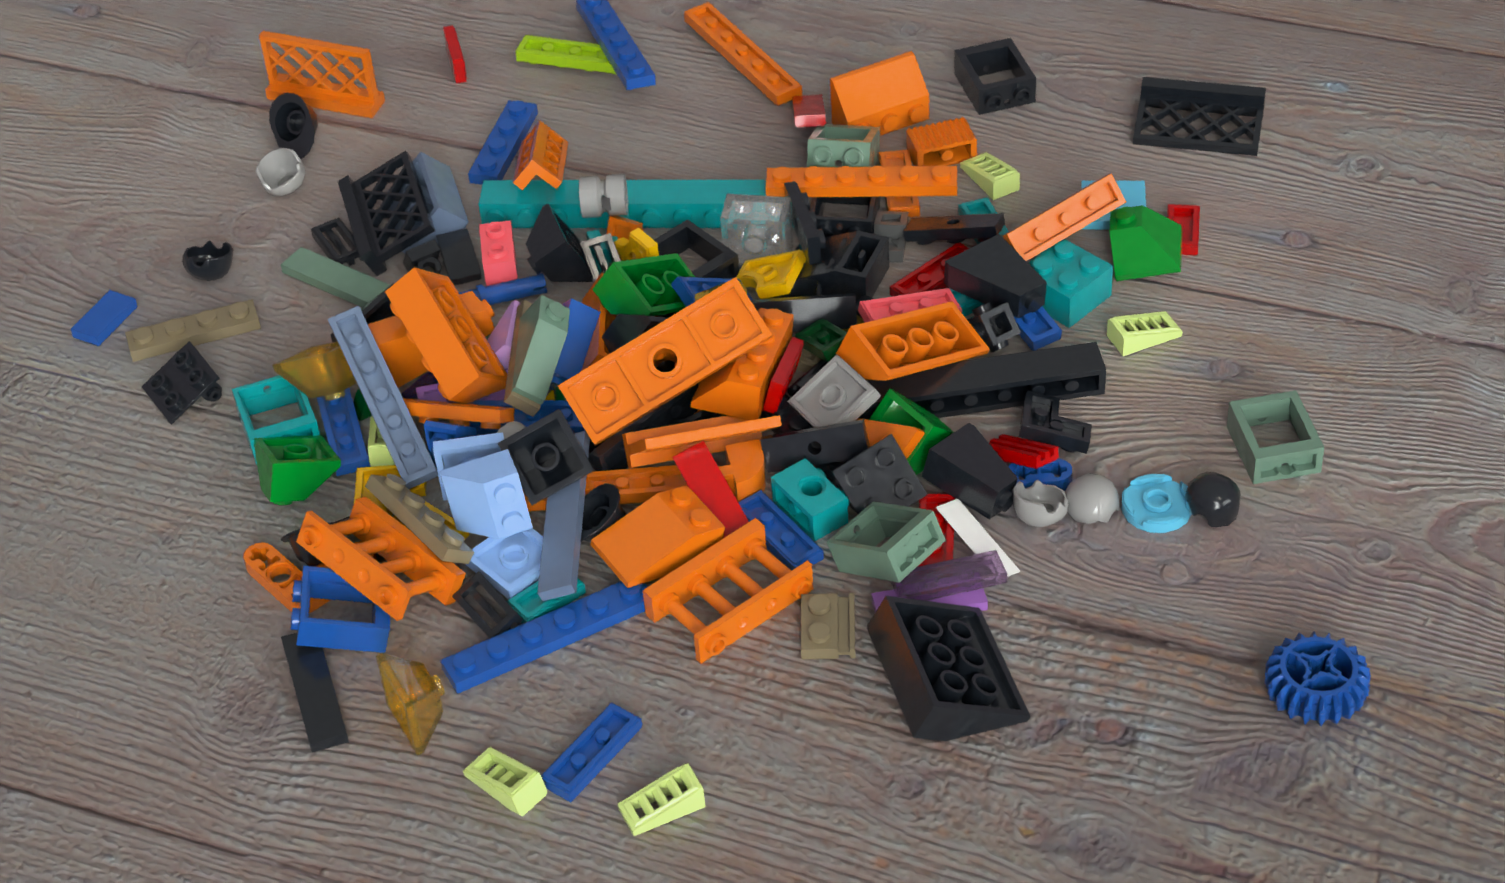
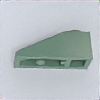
[512,295,570,405]

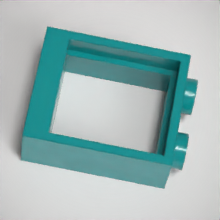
[232,370,320,465]

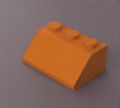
[830,51,929,136]

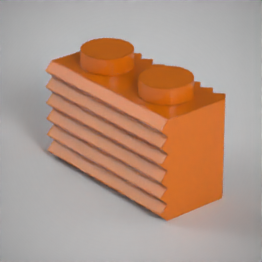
[906,116,977,166]

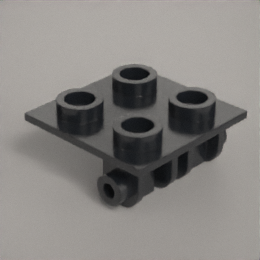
[142,341,222,425]
[832,434,927,515]

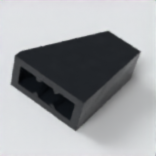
[944,234,1047,318]
[921,423,1018,520]

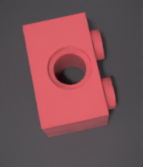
[479,220,518,286]

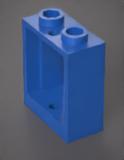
[290,566,390,653]

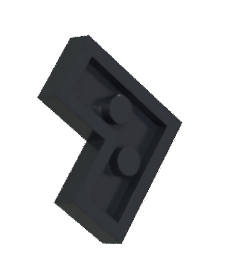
[1018,390,1092,454]

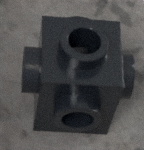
[967,302,1021,353]

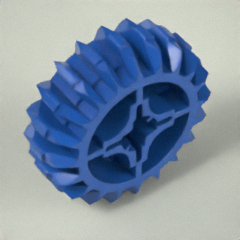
[1264,631,1371,726]

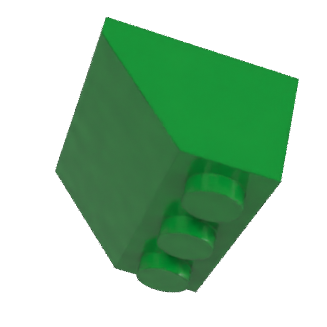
[592,253,695,316]

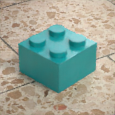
[1028,239,1113,328]

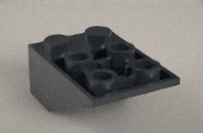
[795,231,889,302]

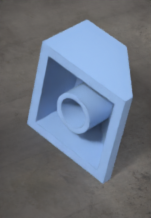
[439,449,533,539]

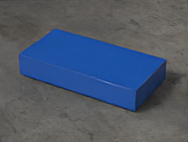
[71,290,138,346]

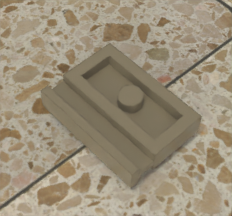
[801,593,856,660]

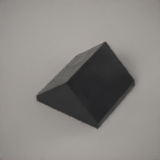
[497,409,594,506]

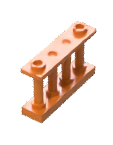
[296,496,466,621]
[643,518,813,664]

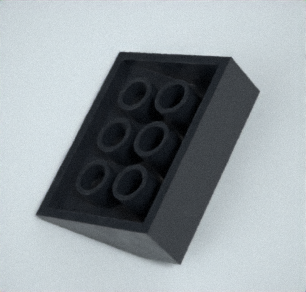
[866,596,1031,741]

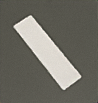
[936,499,1020,581]

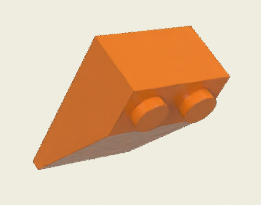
[590,485,725,588]

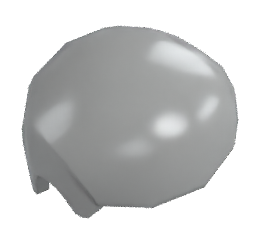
[256,148,305,196]
[1065,473,1120,524]
[1012,480,1069,527]

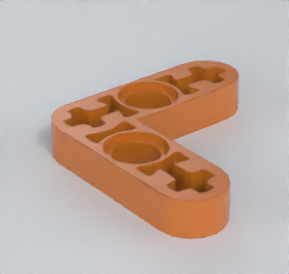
[243,541,377,613]

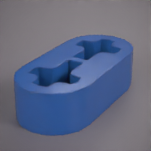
[1008,459,1072,491]

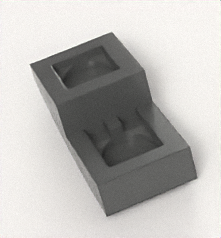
[874,211,909,263]

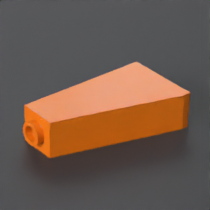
[368,291,495,388]

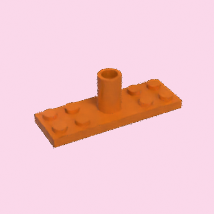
[558,277,772,446]

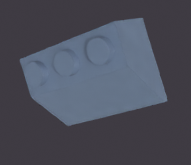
[387,152,469,253]

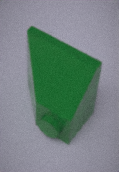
[1109,205,1182,281]
[869,389,954,475]
[254,435,341,505]

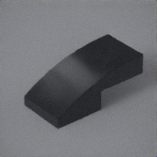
[436,228,482,285]

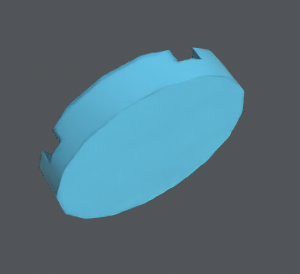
[1121,474,1192,533]

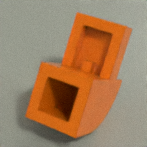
[718,439,766,502]

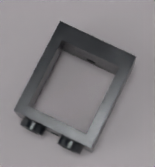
[954,38,1036,115]
[810,197,881,238]
[654,219,739,279]

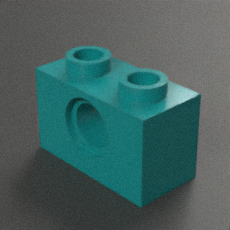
[771,458,849,542]

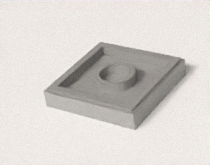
[787,355,881,428]

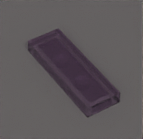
[891,550,1008,601]

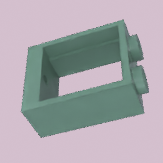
[807,124,880,167]
[1227,390,1325,484]
[827,501,946,583]

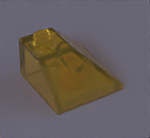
[273,341,357,401]
[376,653,445,756]

